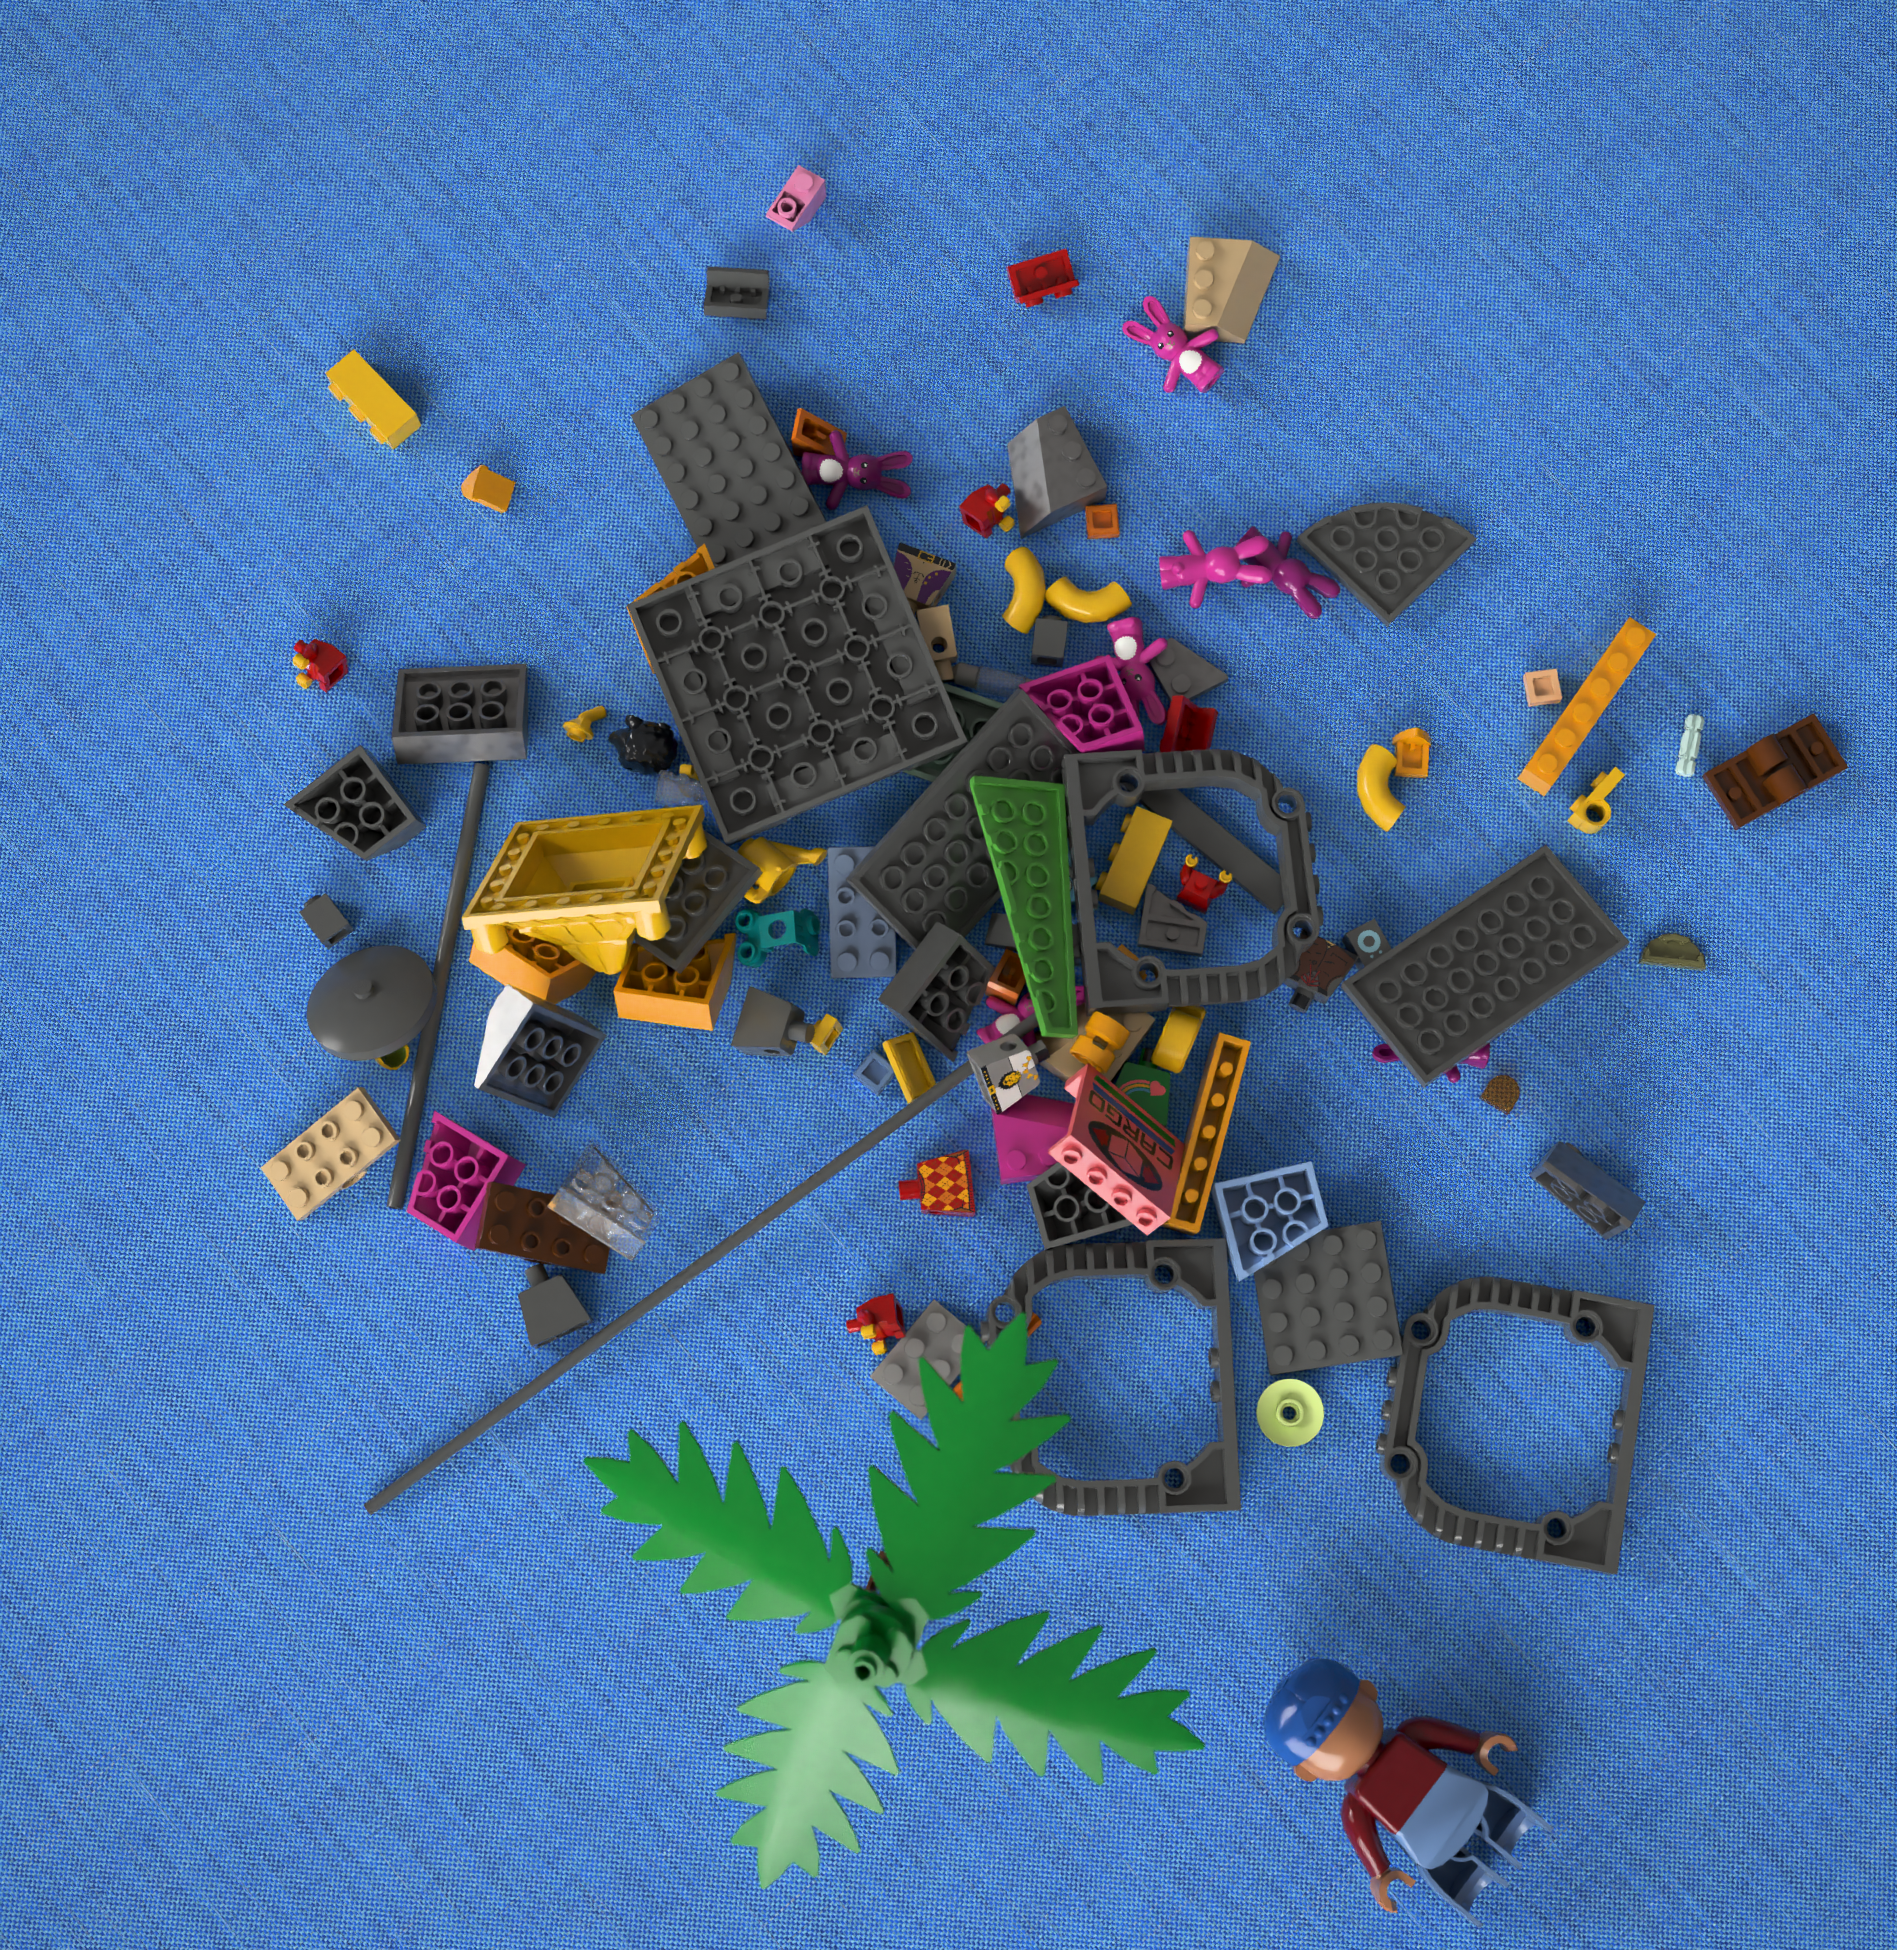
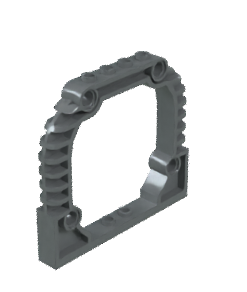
[1061,749,1323,1016]
[980,1238,1241,1516]
[1376,1277,1655,1575]

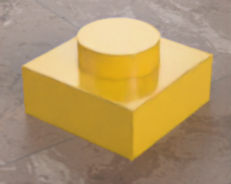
[810,1013,843,1056]

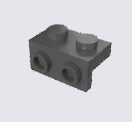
[704,266,770,319]

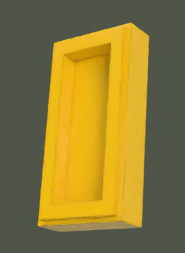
[882,1032,936,1104]

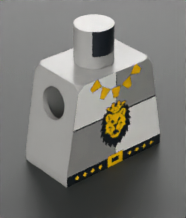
[966,1034,1050,1115]

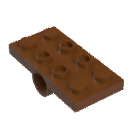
[1702,713,1848,831]
[475,1181,617,1274]

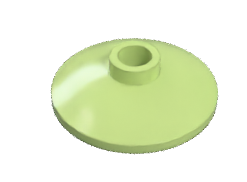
[1256,1379,1324,1447]

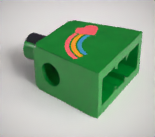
[1115,1048,1170,1127]

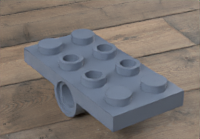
[828,846,896,978]

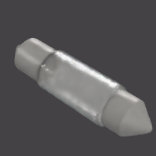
[952,662,1034,698]

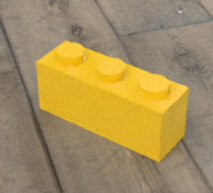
[325,349,422,450]
[1095,806,1173,915]

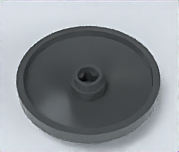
[307,945,437,1061]

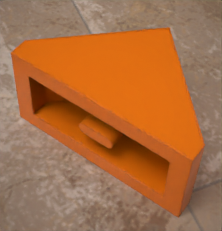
[791,408,847,457]
[985,949,1026,1006]

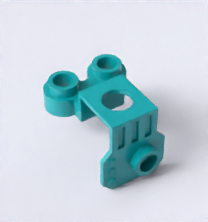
[735,908,820,968]

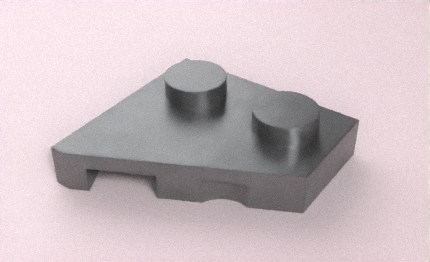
[1147,638,1228,704]
[1137,884,1207,957]

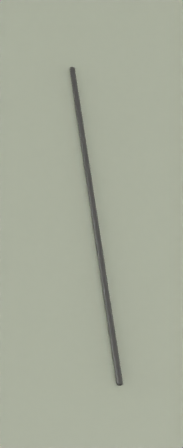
[364,995,1077,1515]

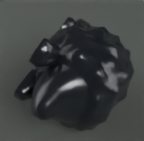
[608,715,678,776]

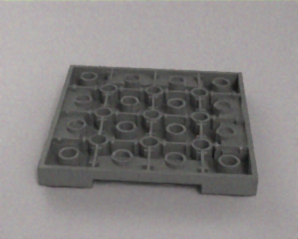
[627,505,968,846]

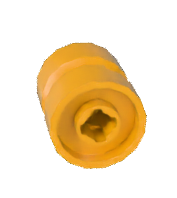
[1069,1011,1130,1074]

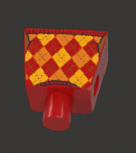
[898,1150,975,1217]

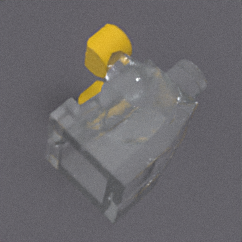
[655,764,708,807]

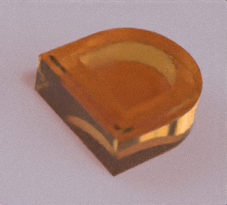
[1479,1075,1520,1115]

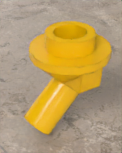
[563,706,606,742]

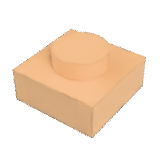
[1523,668,1562,707]

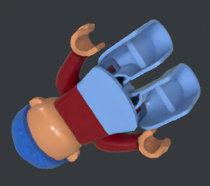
[1262,1658,1554,1929]

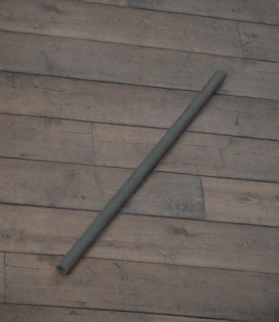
[386,763,490,1210]

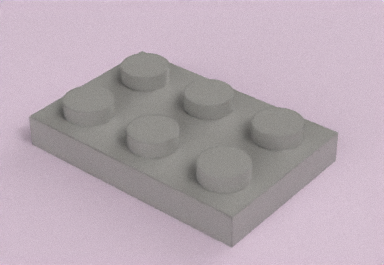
[870,1299,985,1420]

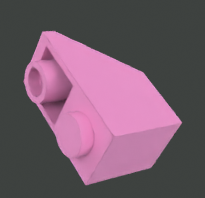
[766,165,826,232]

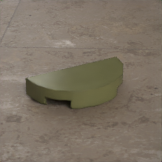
[1638,933,1706,971]

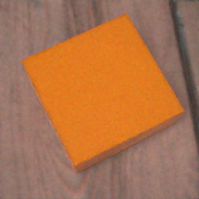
[1085,504,1120,540]

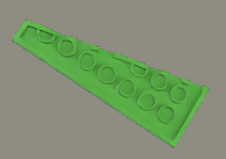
[970,775,1078,1038]

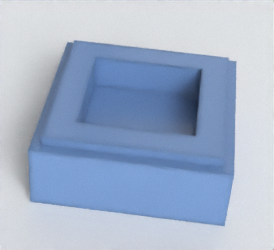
[852,1050,896,1096]

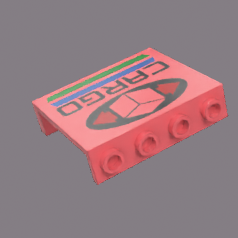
[1048,1063,1185,1235]

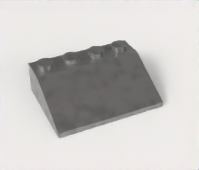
[391,664,528,765]
[474,983,607,1118]

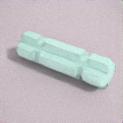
[1675,714,1704,777]

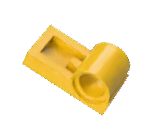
[1567,767,1625,834]

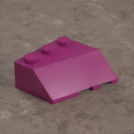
[1018,654,1145,753]
[991,1094,1075,1185]
[407,1111,526,1251]

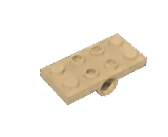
[261,1087,401,1221]

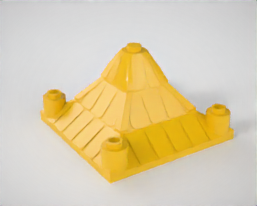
[461,805,707,975]

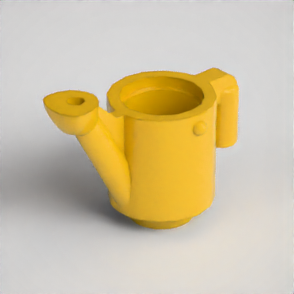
[737,837,827,904]

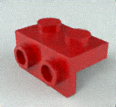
[1006,248,1079,308]
[1160,695,1218,752]

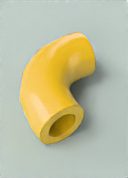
[1002,547,1046,634]
[1044,576,1132,623]
[1357,744,1406,832]

